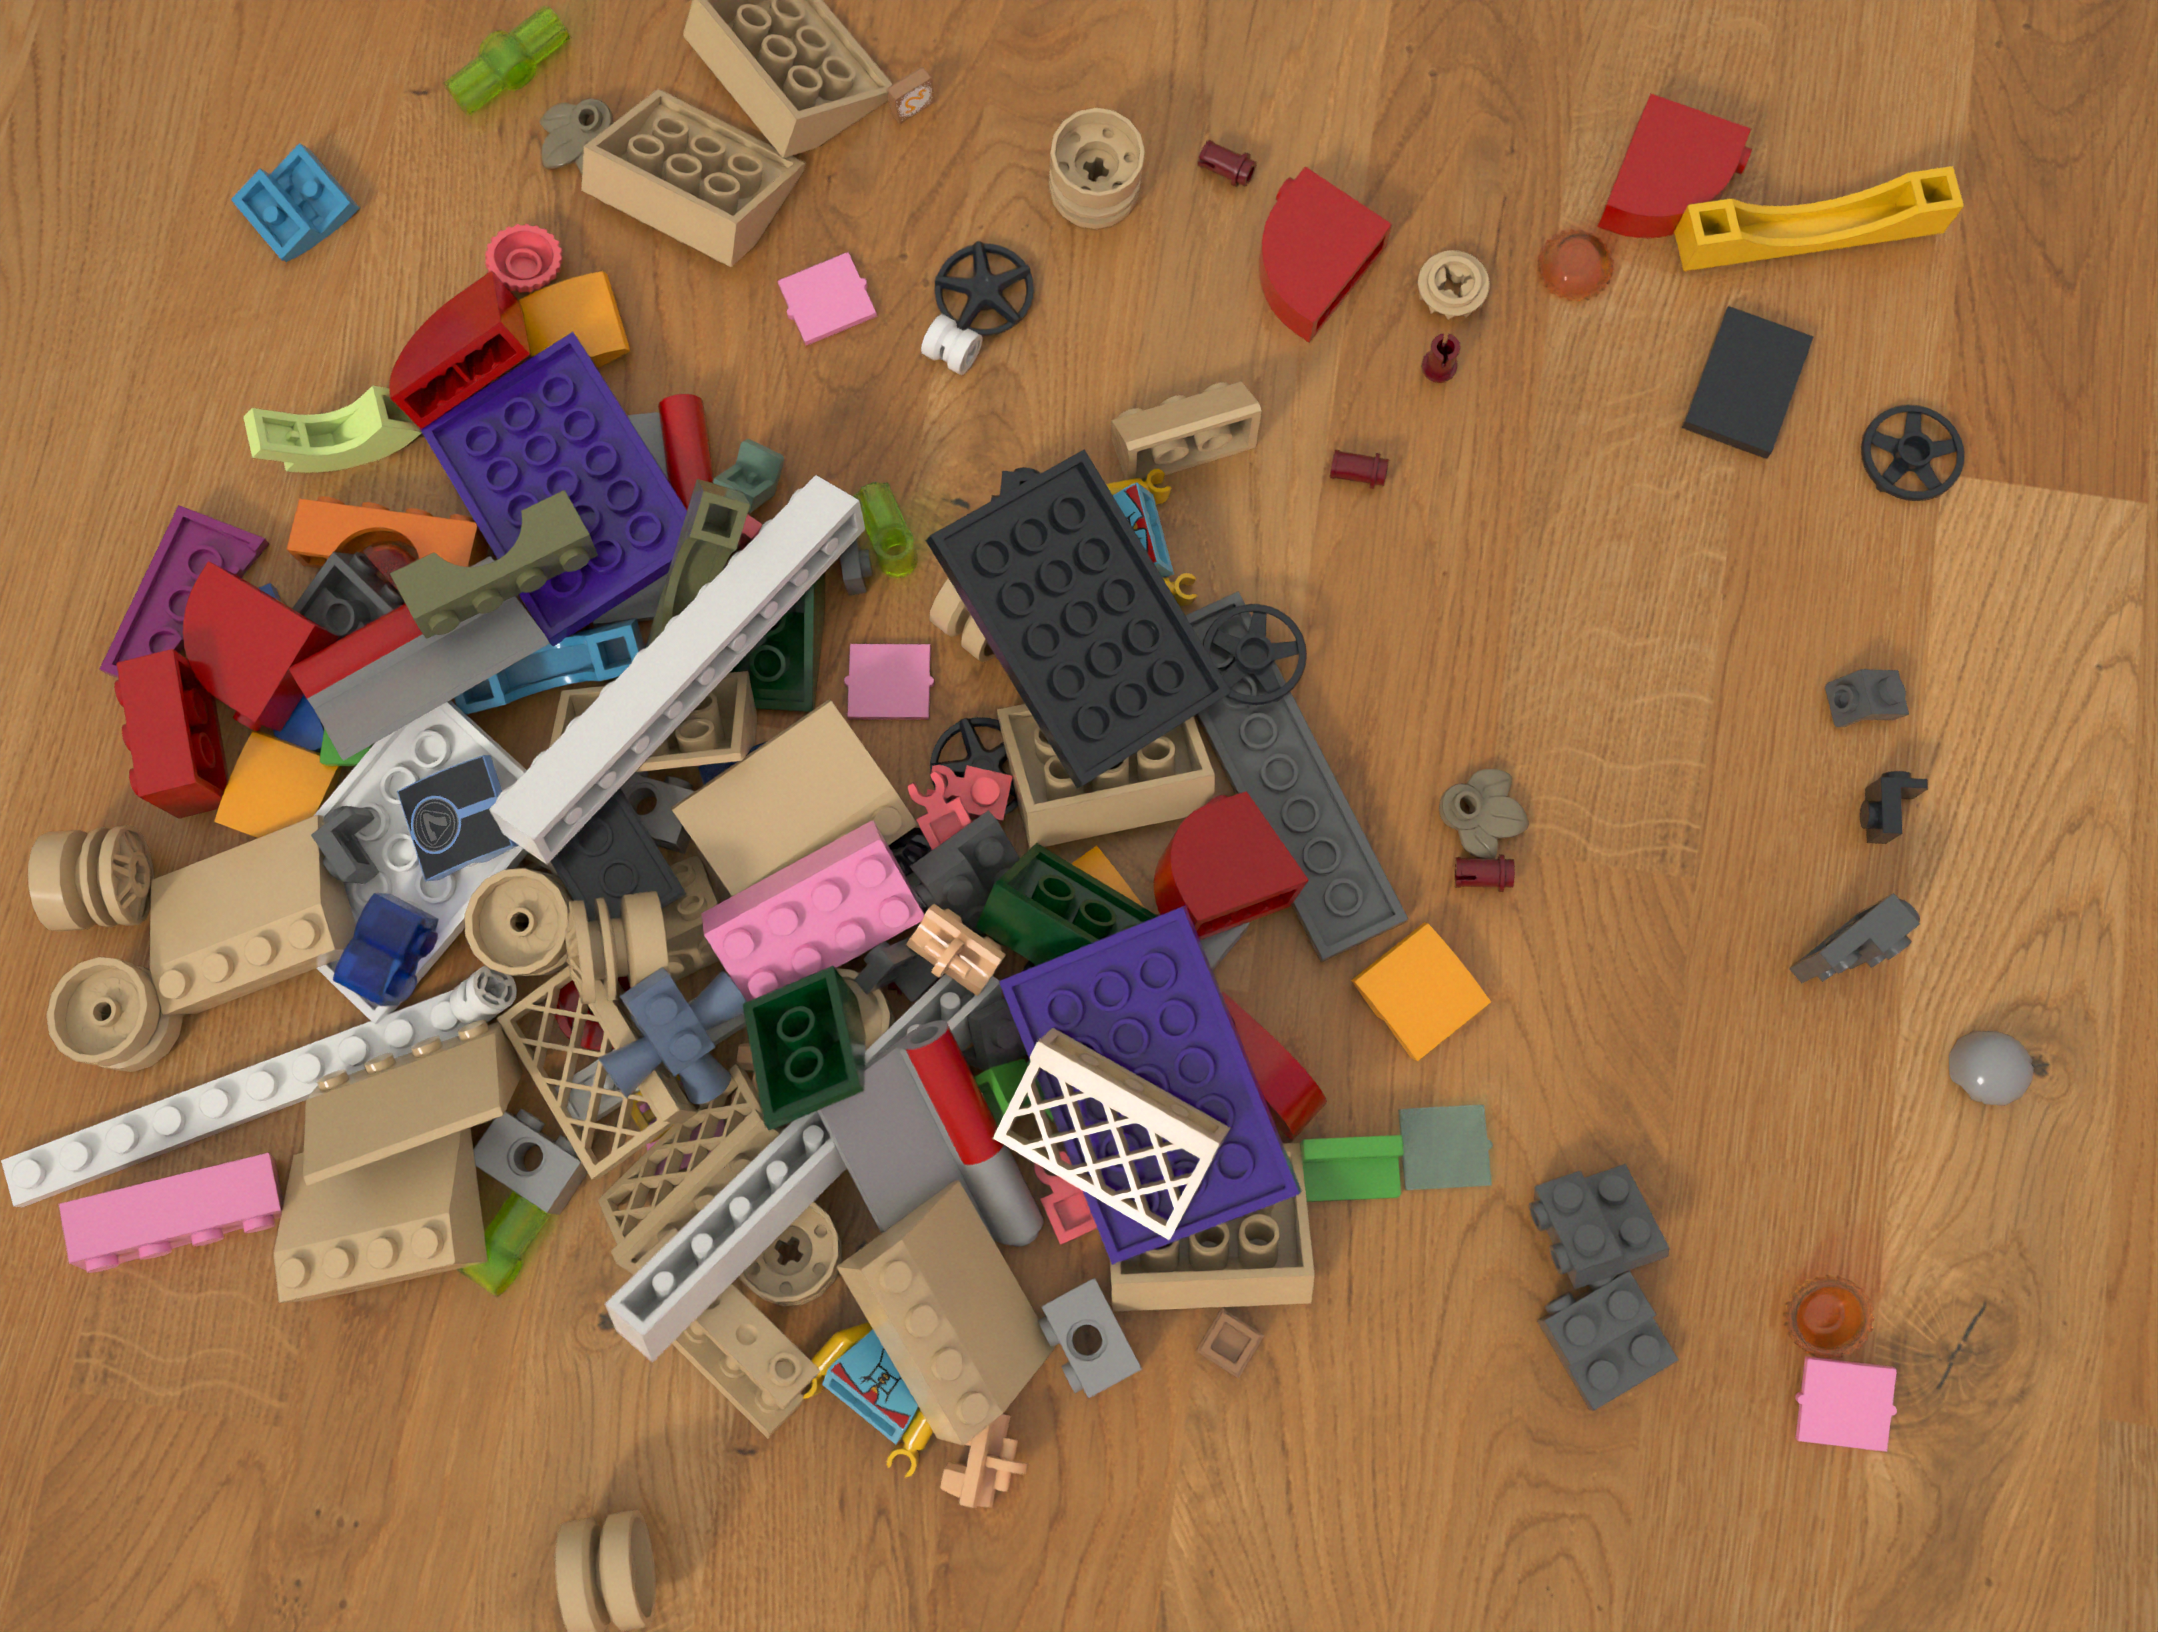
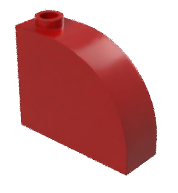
[1597,93,1752,238]
[1259,166,1392,343]
[389,270,530,429]
[183,561,338,732]
[1154,791,1309,940]
[1221,991,1327,1141]

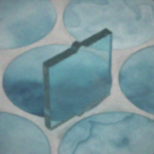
[1398,1105,1493,1191]

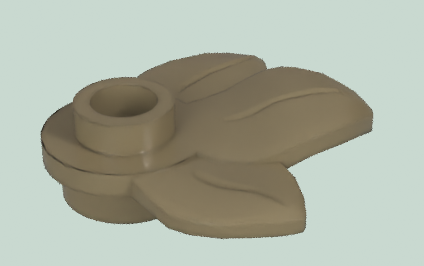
[540,99,613,174]
[1439,769,1529,859]

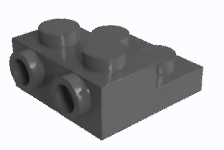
[292,552,405,641]
[910,810,1020,935]
[1789,893,1920,983]
[1529,1164,1670,1289]
[1537,1271,1678,1411]

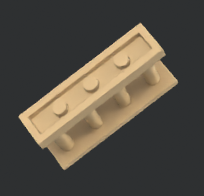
[636,1227,821,1439]

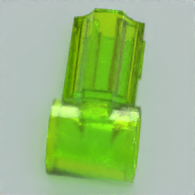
[853,481,918,578]
[456,1191,551,1297]

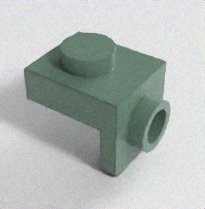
[713,439,785,513]

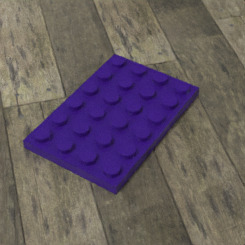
[420,332,687,647]
[999,906,1302,1265]

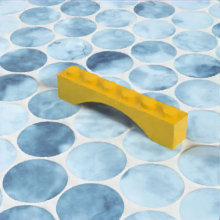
[1674,166,1964,271]

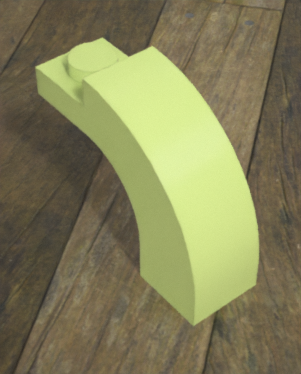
[243,386,422,473]

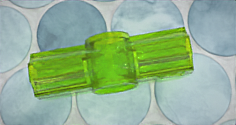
[443,5,571,115]

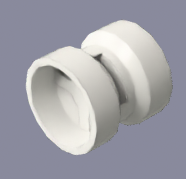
[921,314,983,375]
[450,965,517,1025]

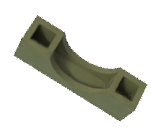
[645,479,750,648]
[390,490,598,639]

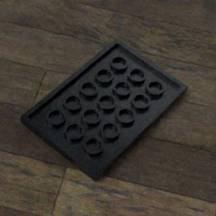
[925,449,1231,788]

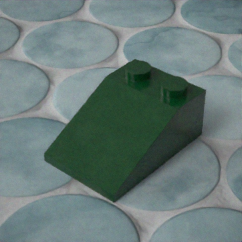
[723,567,826,712]
[742,966,866,1131]

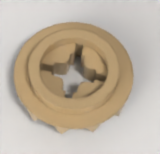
[1417,250,1489,320]

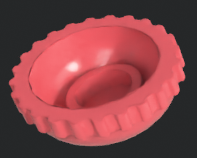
[485,224,562,293]

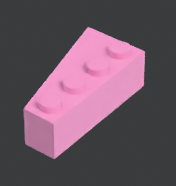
[59,1153,284,1273]

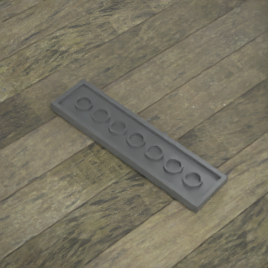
[1185,591,1408,963]

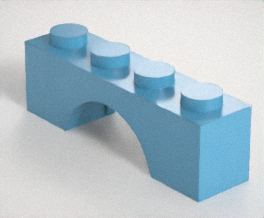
[454,617,645,714]

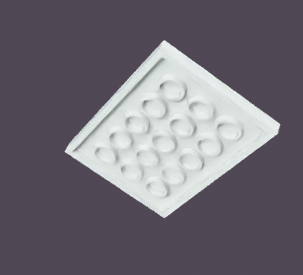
[313,700,529,1024]

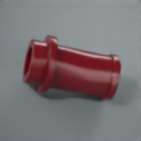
[1197,140,1257,187]
[1421,334,1461,383]
[1330,449,1389,489]
[1454,854,1515,892]

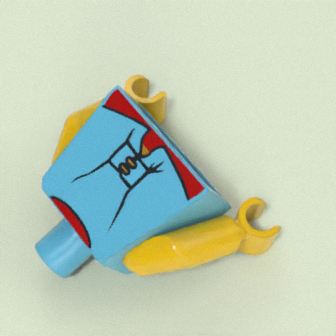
[1106,469,1198,606]
[803,1322,933,1477]

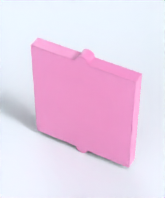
[777,252,877,346]
[844,644,935,720]
[1795,1356,1897,1452]

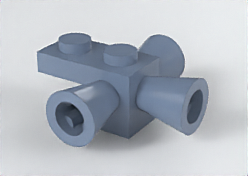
[598,967,747,1104]

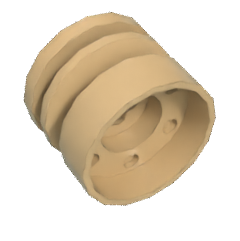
[1049,108,1145,229]
[28,825,154,932]
[565,891,669,1004]
[739,1202,842,1306]

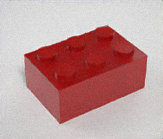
[114,649,229,819]

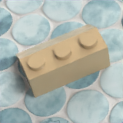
[1111,381,1262,481]

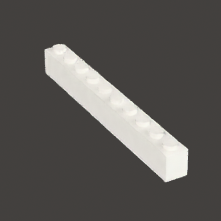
[489,475,865,864]
[605,974,1002,1362]

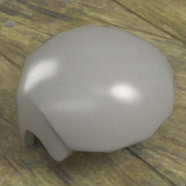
[1949,1031,2034,1106]

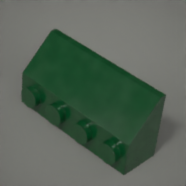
[976,843,1158,966]

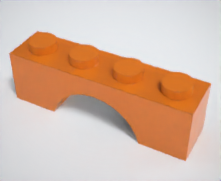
[286,496,489,568]

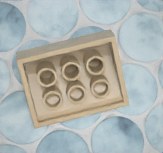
[683,0,893,158]
[581,89,806,267]
[549,671,757,772]
[671,699,918,896]
[997,704,1215,849]
[150,815,364,1015]
[303,1020,523,1186]
[274,1127,488,1303]
[1110,1143,1315,1312]
[837,1180,1055,1446]

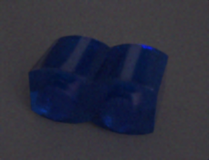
[333,893,439,1006]

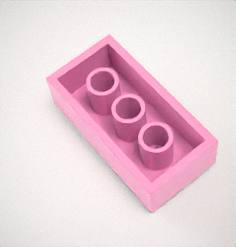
[701,820,925,1002]

